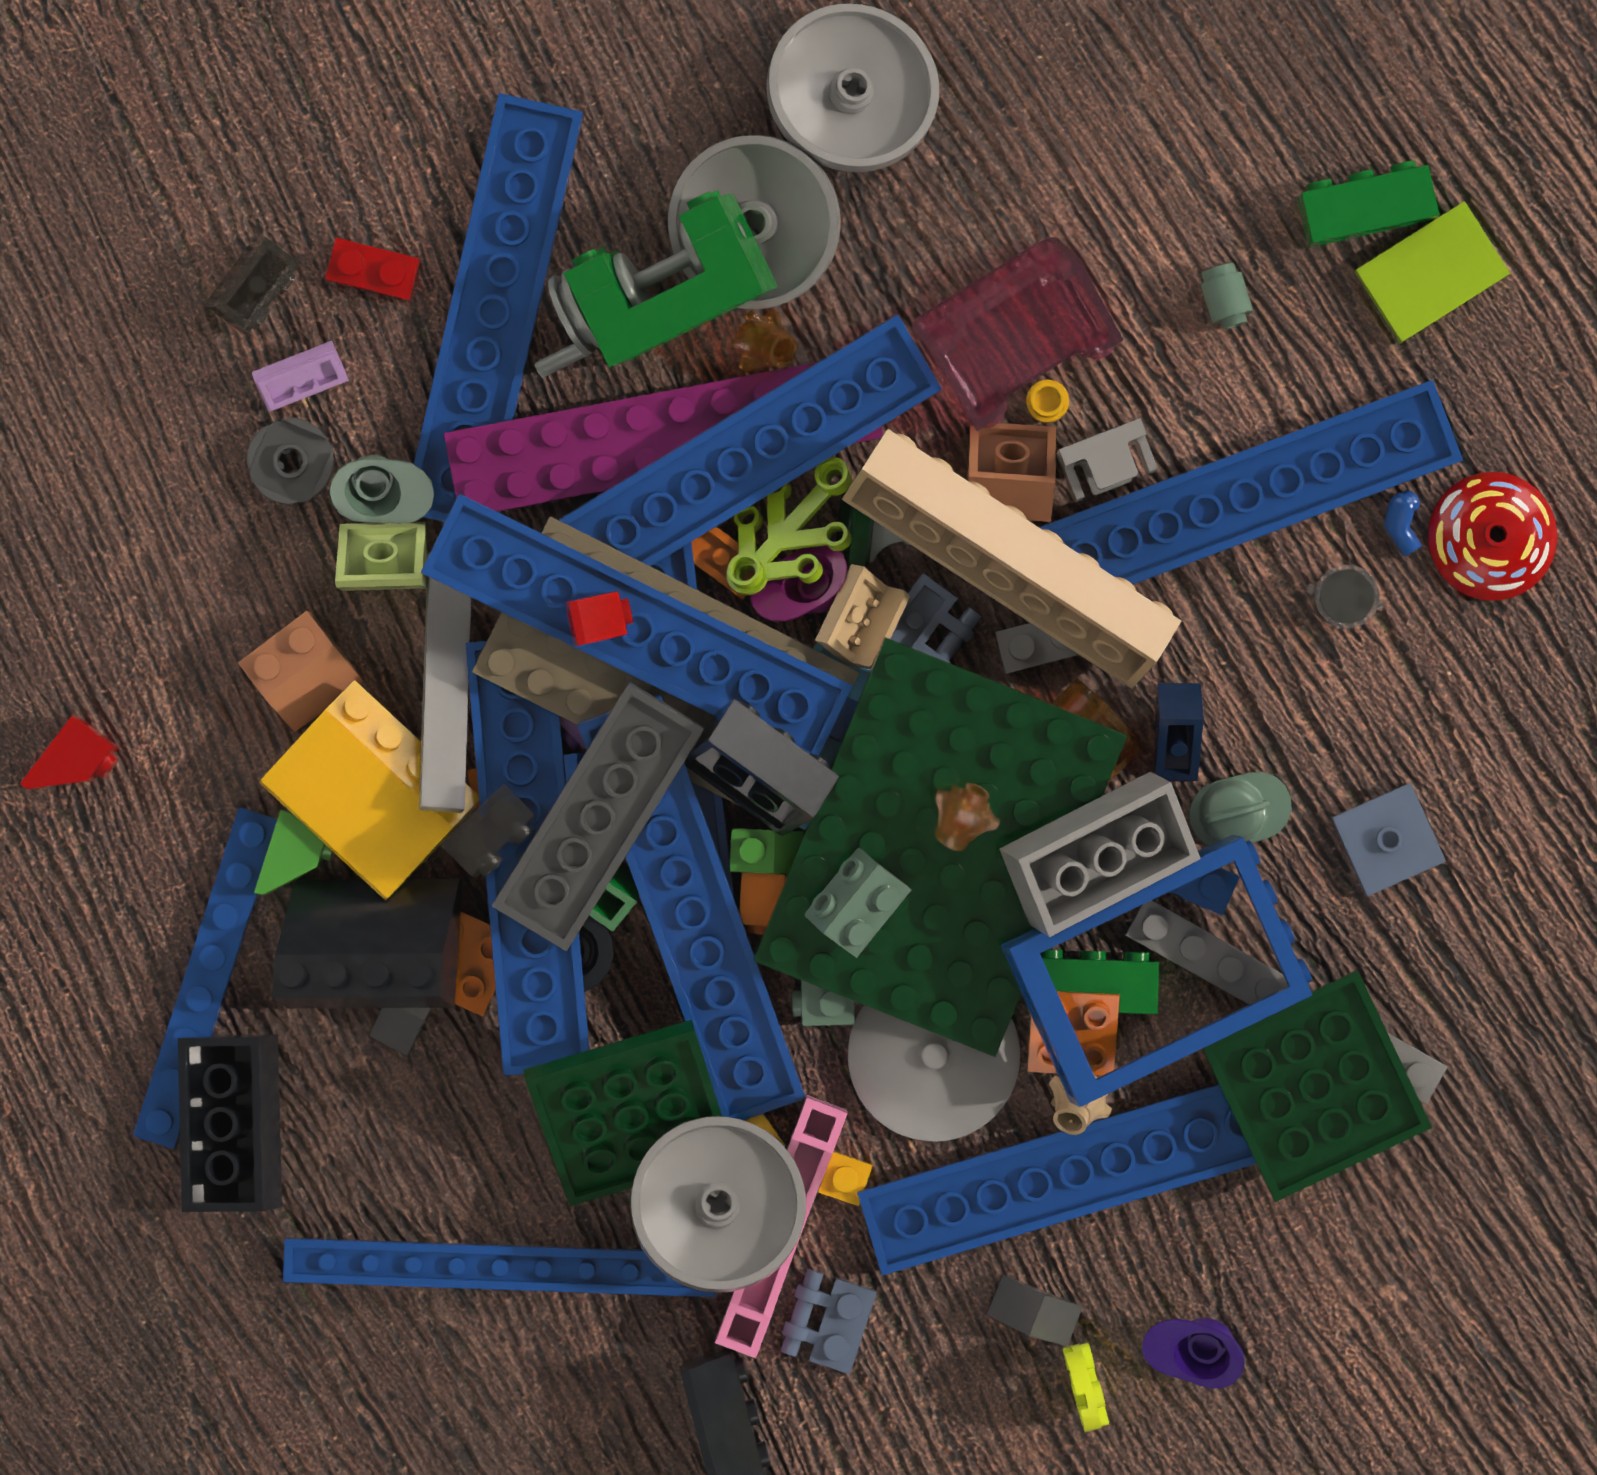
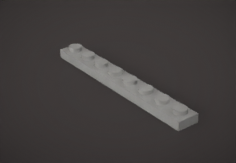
[1125,900,1448,1104]

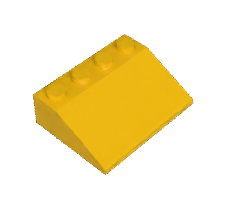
[259,680,479,901]

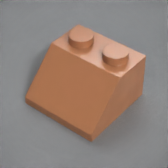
[966,421,1056,522]
[238,611,364,733]

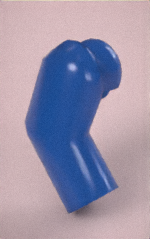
[1384,490,1422,557]

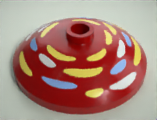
[1427,472,1557,601]

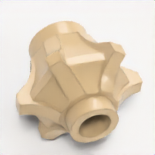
[1049,1075,1112,1135]

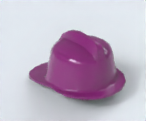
[750,545,847,622]

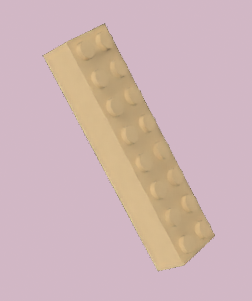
[842,429,1182,689]

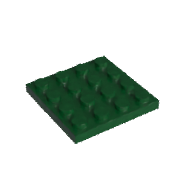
[1202,970,1432,1202]
[523,1020,723,1206]

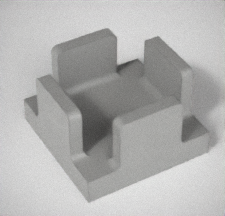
[1056,418,1158,503]

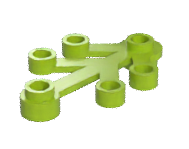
[726,457,852,595]

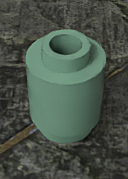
[1200,263,1253,330]

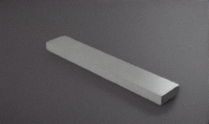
[419,576,471,813]

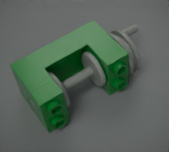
[535,190,778,378]

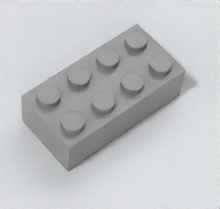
[999,772,1201,937]

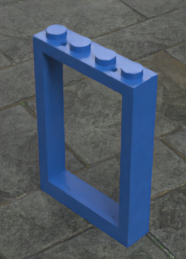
[1000,835,1312,1107]

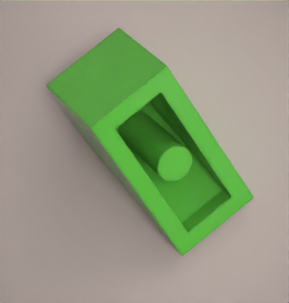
[254,810,334,895]
[730,828,805,874]

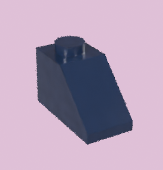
[1154,683,1204,781]

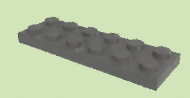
[492,682,704,952]

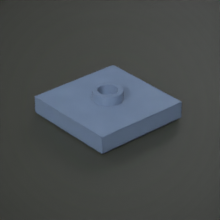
[1331,783,1446,897]

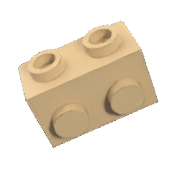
[815,564,910,670]

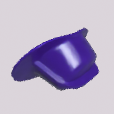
[1142,1318,1245,1389]

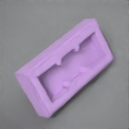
[252,341,349,412]

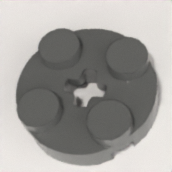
[247,418,335,505]

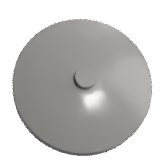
[766,3,939,172]
[668,135,841,309]
[848,1005,1020,1142]
[630,1116,806,1293]

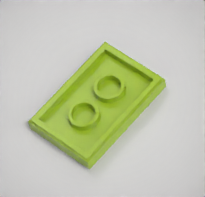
[1354,201,1511,344]

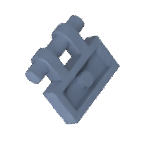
[891,573,981,663]
[780,1269,877,1374]

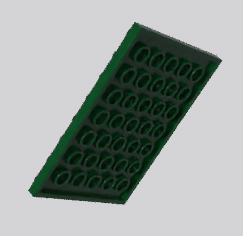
[753,637,1128,1057]

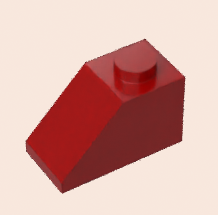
[564,591,633,646]
[20,715,120,789]

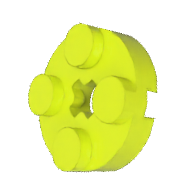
[1062,1343,1109,1432]

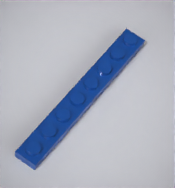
[133,807,277,1149]

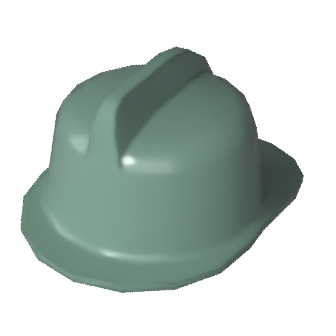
[329,455,434,524]
[1189,772,1292,845]

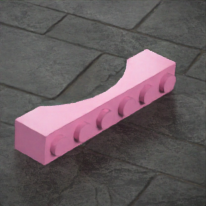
[715,1095,848,1358]

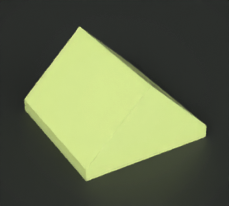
[335,521,427,591]

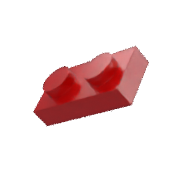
[325,237,420,302]

